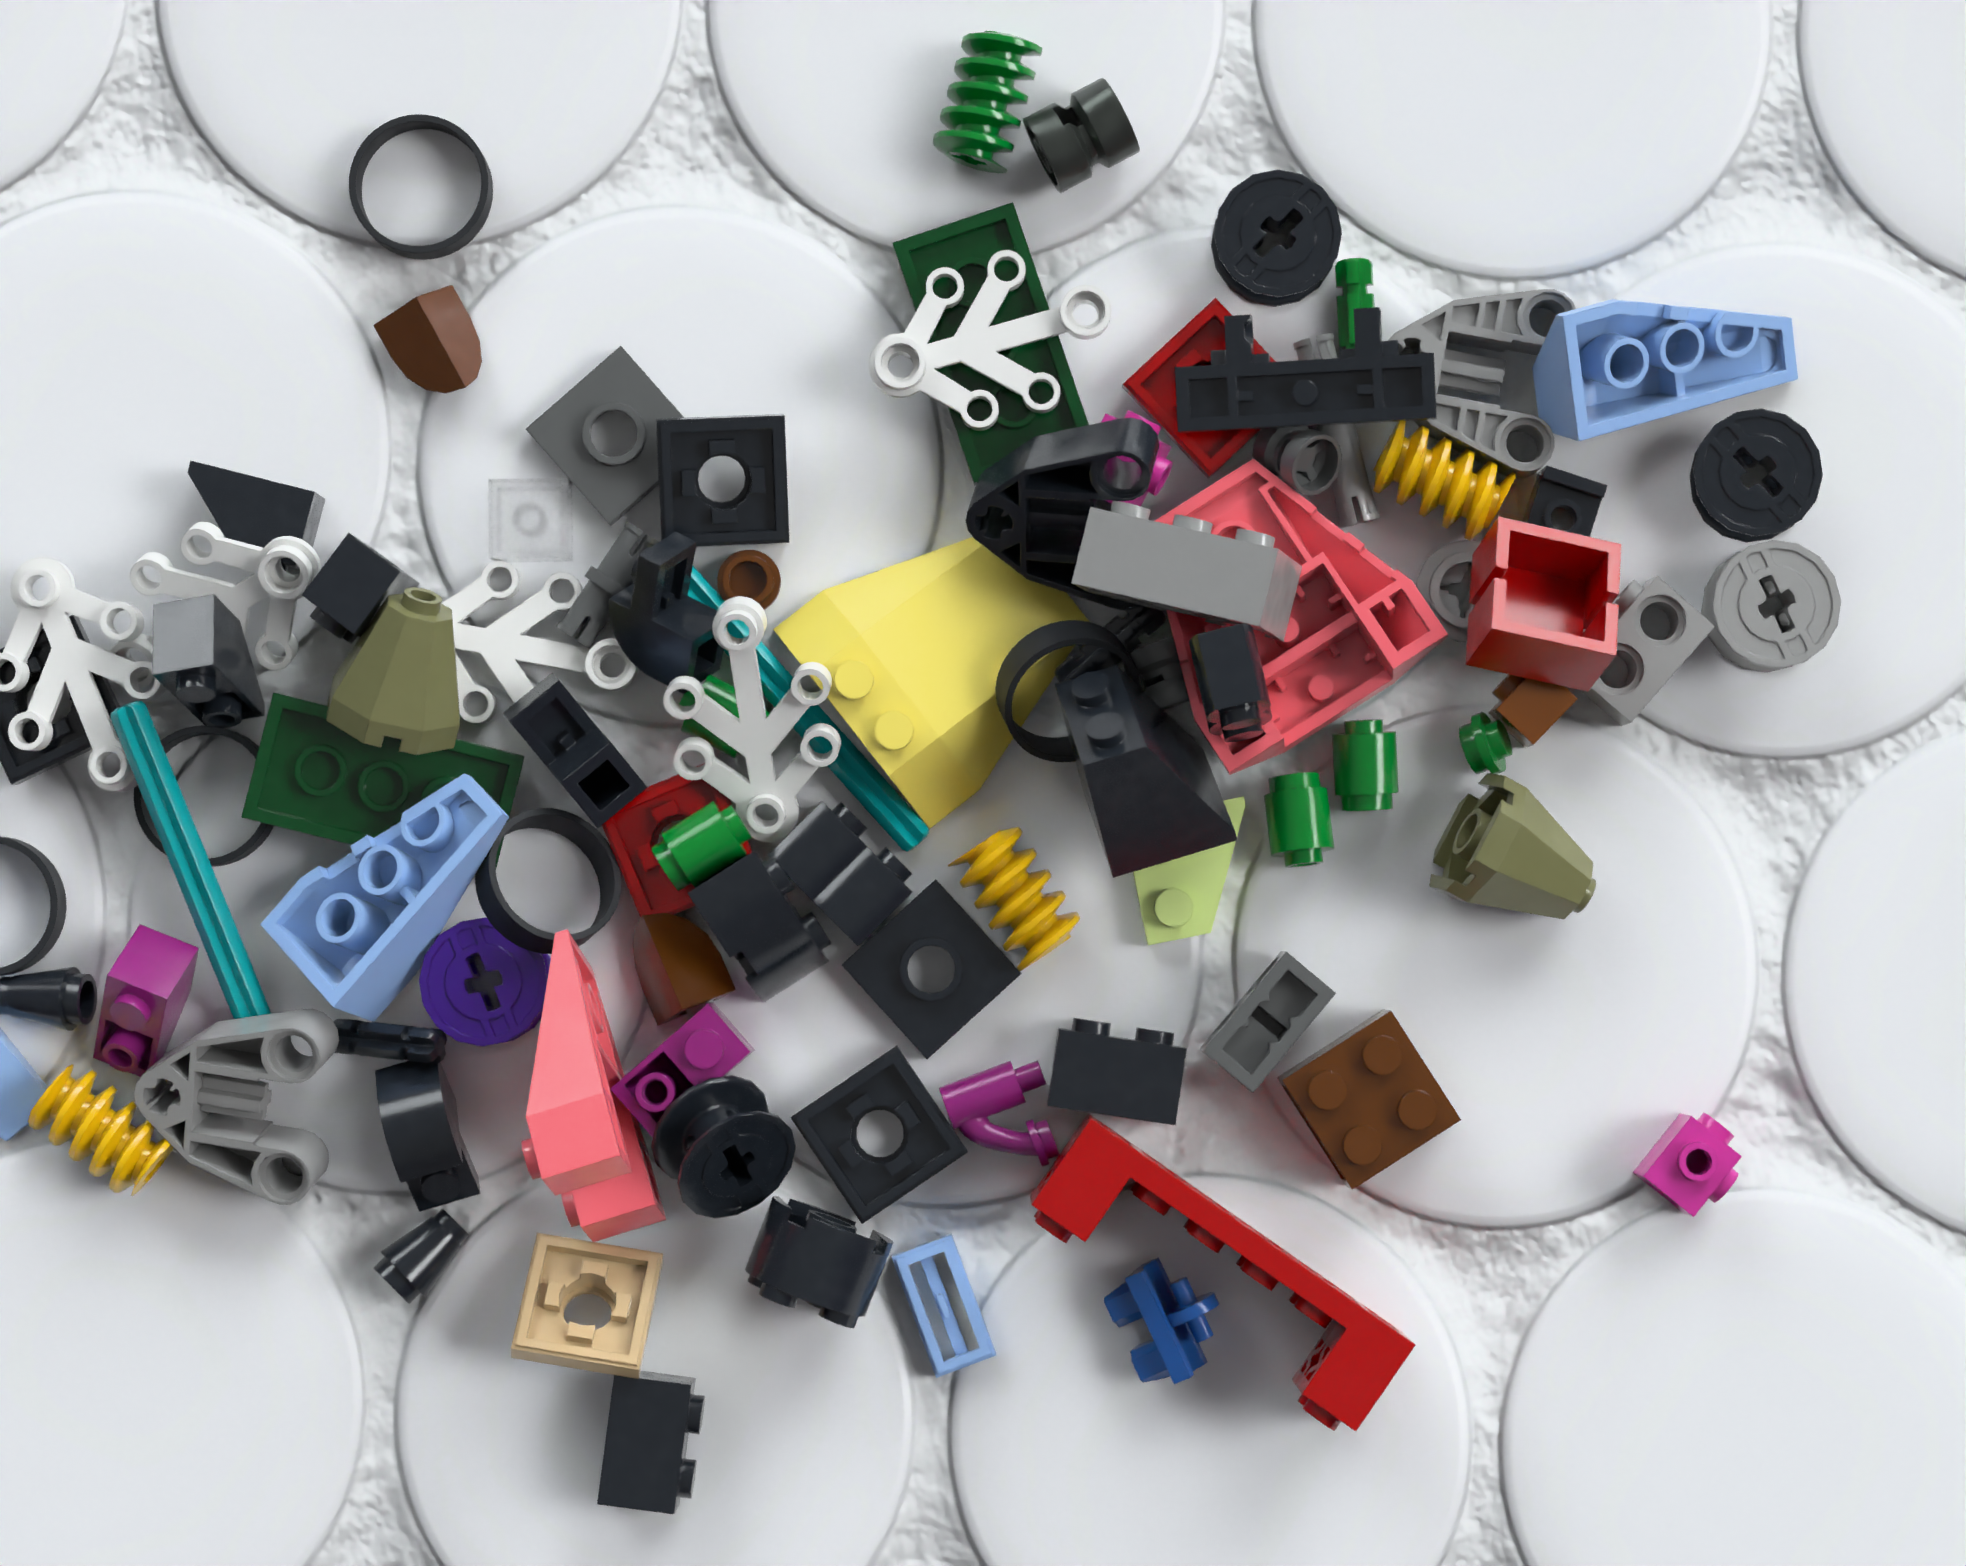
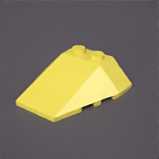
[773,537,1089,829]

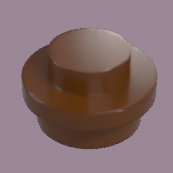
[717,550,781,610]

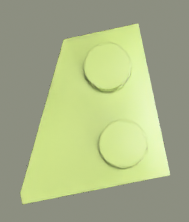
[1133,796,1246,945]

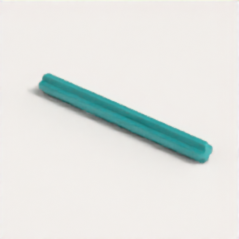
[688,566,929,852]
[111,701,272,1019]

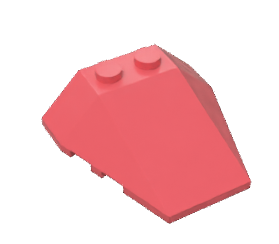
[1155,459,1448,775]

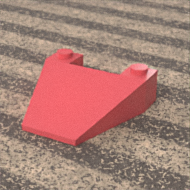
[521,929,666,1242]

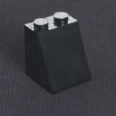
[1055,665,1237,878]

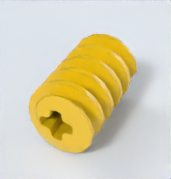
[1373,421,1516,541]
[948,827,1080,972]
[28,1064,173,1196]

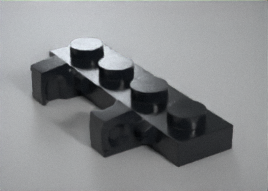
[1175,307,1437,433]

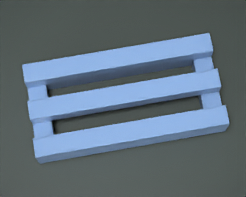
[891,1233,996,1378]

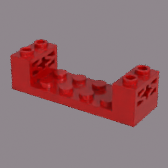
[1030,1113,1416,1431]

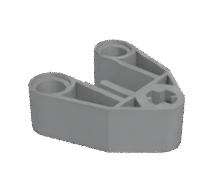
[1388,289,1576,479]
[134,1009,339,1205]

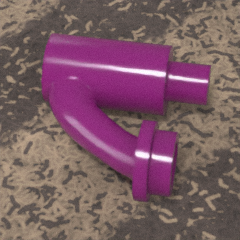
[939,1060,1060,1167]

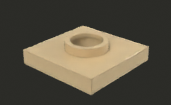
[511,1233,663,1379]

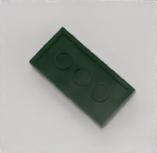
[893,202,1089,486]
[241,692,525,869]

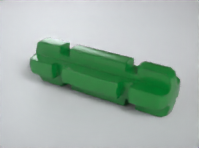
[1335,258,1375,358]

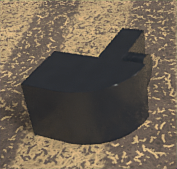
[609,532,728,694]
[503,673,647,828]
[375,1061,481,1212]

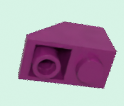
[93,924,199,1077]
[611,1002,755,1138]

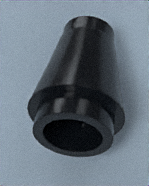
[0,967,97,1031]
[373,1208,469,1304]

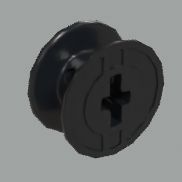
[1211,169,1342,307]
[1689,408,1823,543]
[651,1075,796,1219]

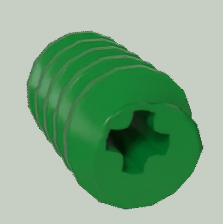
[933,31,1042,173]

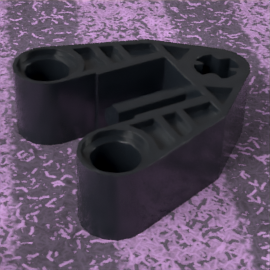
[965,417,1160,611]

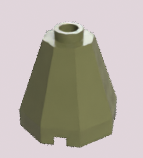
[326,587,460,755]
[1429,773,1596,919]

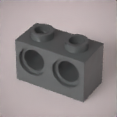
[1200,951,1336,1093]

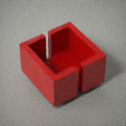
[1465,516,1621,692]

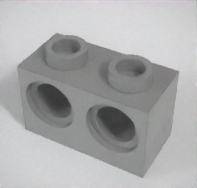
[1580,576,1715,726]

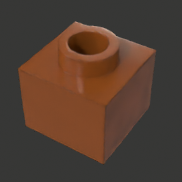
[1488,674,1578,748]

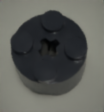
[745,1196,893,1328]

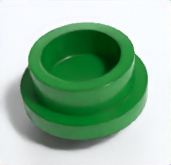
[1459,712,1512,774]

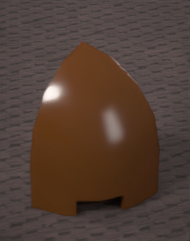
[373,285,482,394]
[633,913,736,1026]

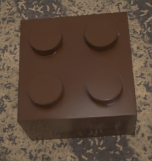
[1277,1009,1461,1190]

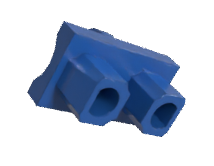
[1104,1257,1220,1384]

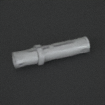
[1293,333,1381,528]

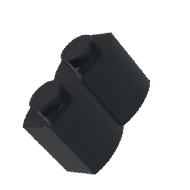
[1189,623,1272,742]
[768,801,912,946]

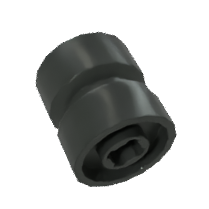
[1023,78,1140,193]

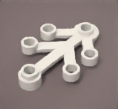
[869,250,1112,431]
[110,522,322,689]
[0,557,166,792]
[442,560,638,724]
[663,596,841,842]

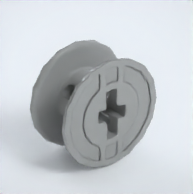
[1701,540,1841,672]

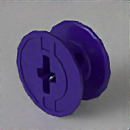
[419,917,551,1047]

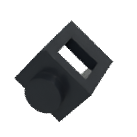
[1522,466,1608,537]

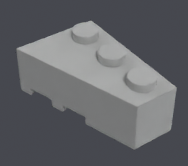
[1071,501,1302,642]

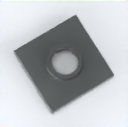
[526,346,684,526]

